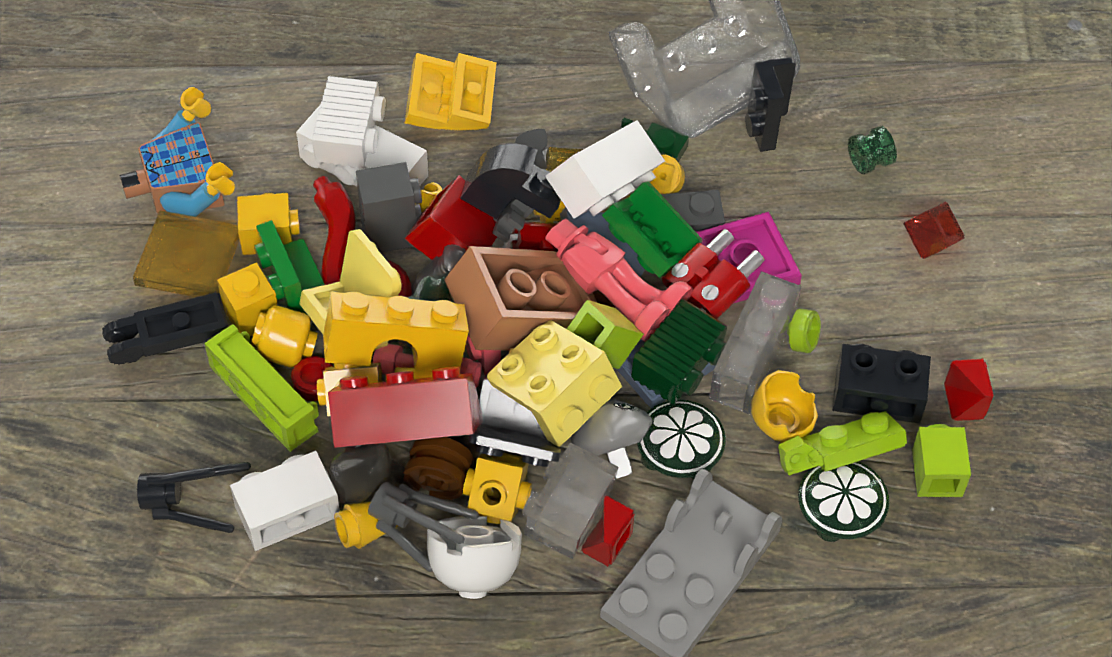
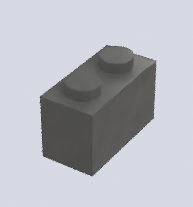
[356,162,422,253]

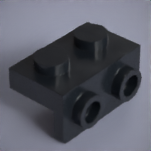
[745,57,796,152]

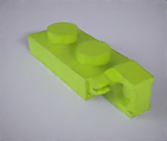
[778,411,907,475]

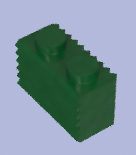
[631,299,728,404]

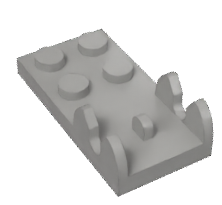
[600,469,782,657]

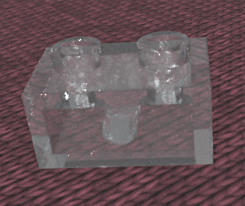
[522,443,619,560]

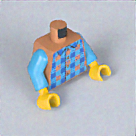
[120,87,235,218]

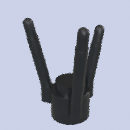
[137,462,251,533]

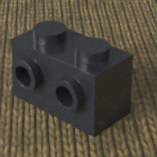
[832,343,931,424]

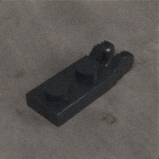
[102,292,229,365]

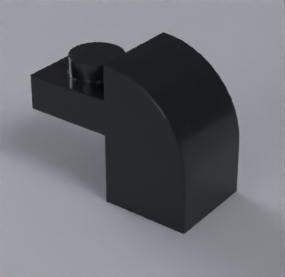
[460,143,561,219]

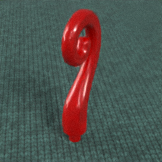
[313,176,412,299]

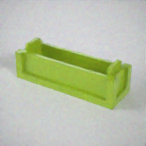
[204,324,319,452]

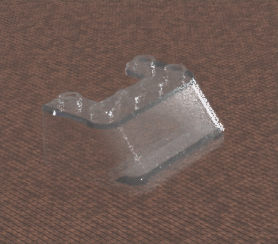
[608,0,801,138]

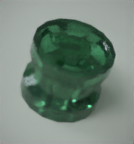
[848,126,897,175]

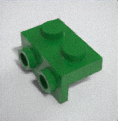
[602,181,703,278]
[254,220,325,314]

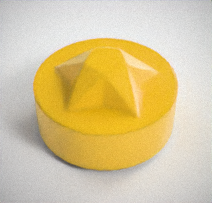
[650,155,685,194]

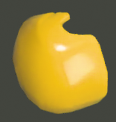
[751,370,818,443]

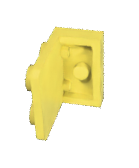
[299,229,402,350]
[487,320,622,447]

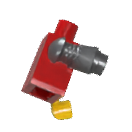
[405,175,497,301]

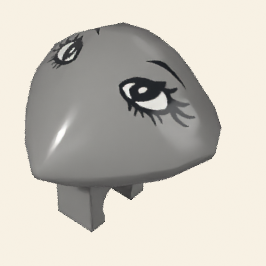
[570,399,652,479]

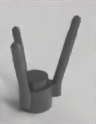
[368,482,479,572]

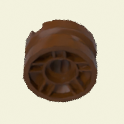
[403,437,473,500]

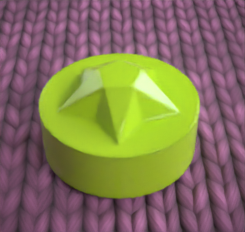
[787,308,821,353]

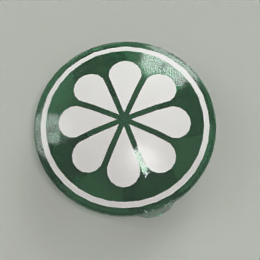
[637,400,726,479]
[798,462,889,542]

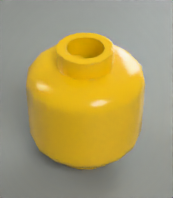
[251,305,318,367]

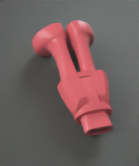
[545,218,693,342]

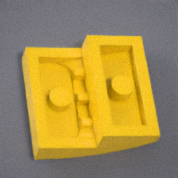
[405,53,497,130]

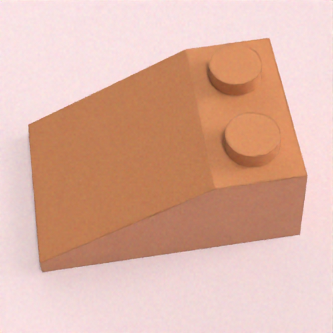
[444,246,597,351]

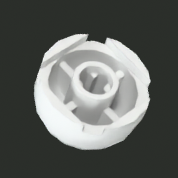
[427,516,522,599]

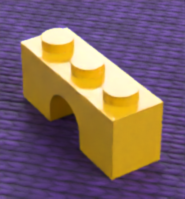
[323,292,469,371]

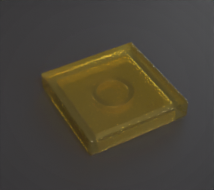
[133,211,240,297]

